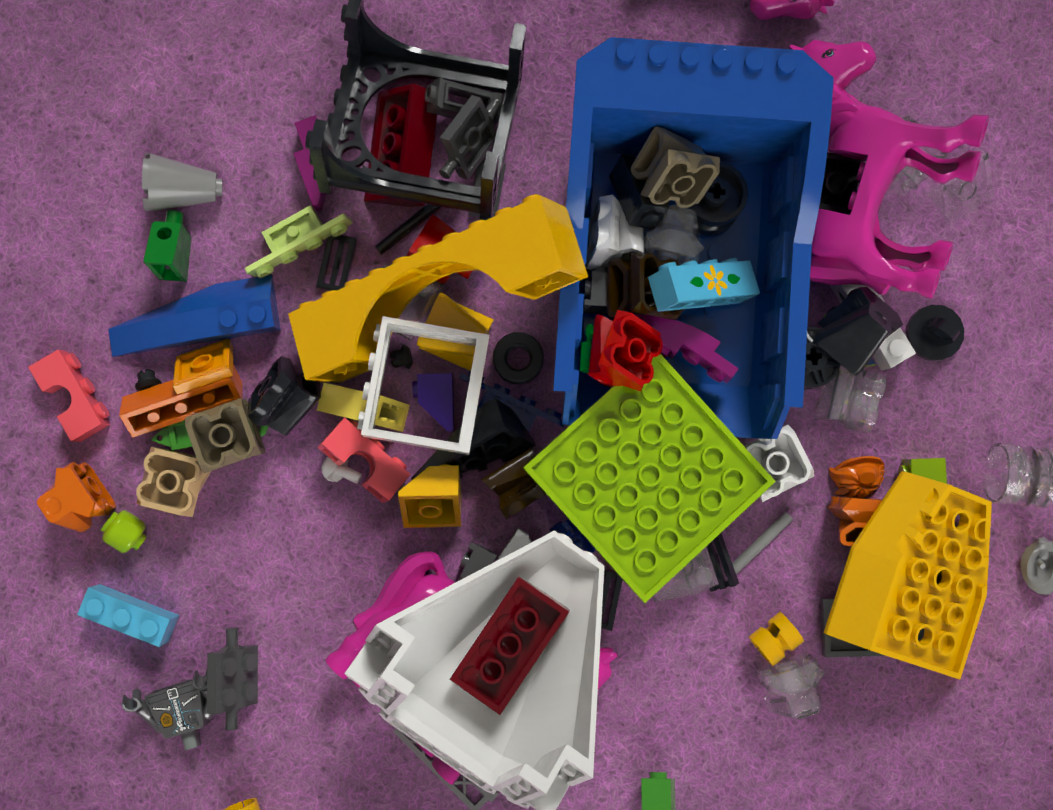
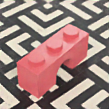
[28,349,111,442]
[317,417,411,503]

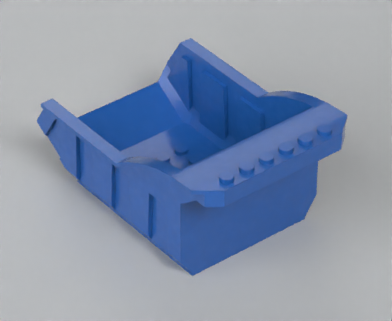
[553,37,834,439]

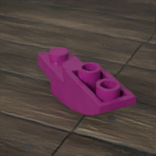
[635,314,739,383]

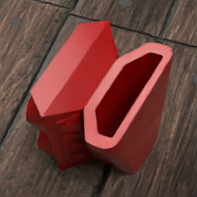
[588,310,663,392]

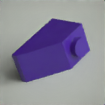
[412,373,455,432]

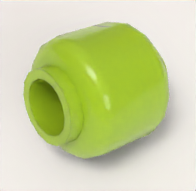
[100,510,147,553]

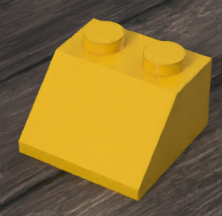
[398,464,462,528]

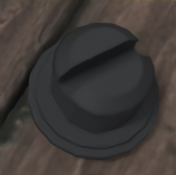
[390,344,413,369]
[135,369,161,391]

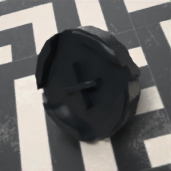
[906,305,964,361]

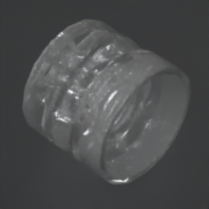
[984,443,1053,508]

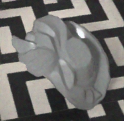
[1020,537,1053,595]

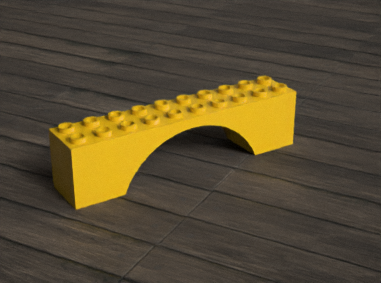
[288,194,588,383]

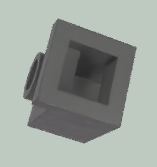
[583,268,608,314]
[458,541,497,581]

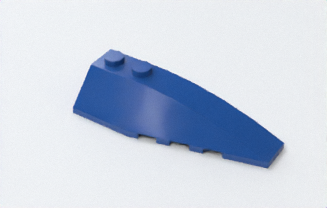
[108,275,281,357]

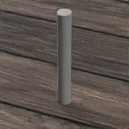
[732,512,793,575]

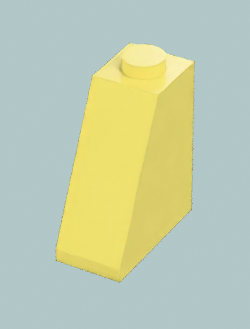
[317,383,410,432]

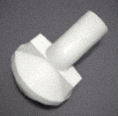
[322,457,362,484]

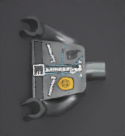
[122,670,215,750]

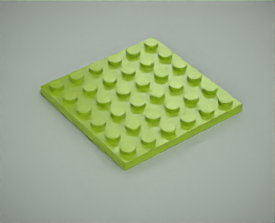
[523,354,776,603]

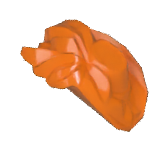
[829,456,885,498]

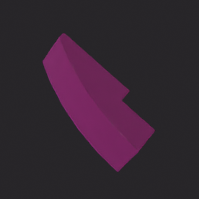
[293,115,326,212]

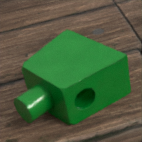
[143,210,191,282]

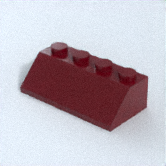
[364,83,437,207]

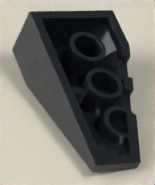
[411,398,536,480]

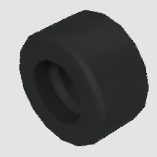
[493,332,544,384]

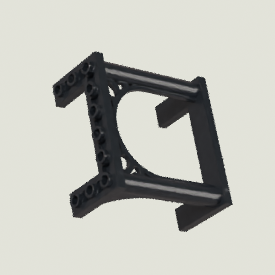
[305,0,527,220]

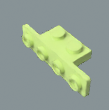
[245,205,353,278]

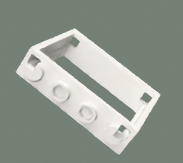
[357,316,489,455]

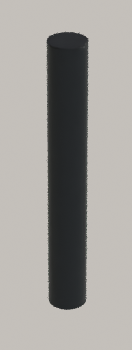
[375,204,441,255]

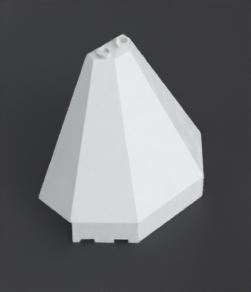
[344,531,604,810]

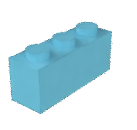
[77,584,179,647]

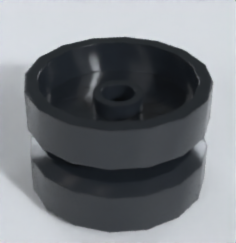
[677,162,748,236]

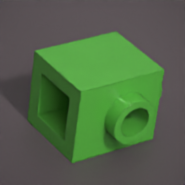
[641,772,676,810]

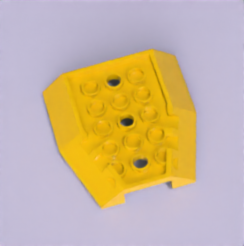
[824,471,992,679]

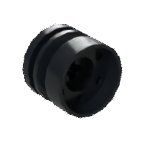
[804,327,841,390]

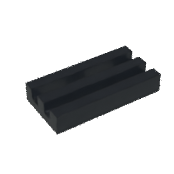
[316,235,357,291]
[697,533,739,592]
[601,570,622,631]

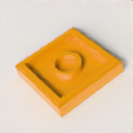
[173,339,233,395]

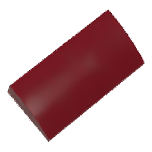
[449,576,570,715]

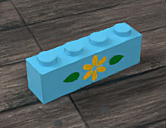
[648,258,760,312]

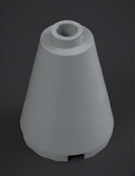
[142,153,223,212]

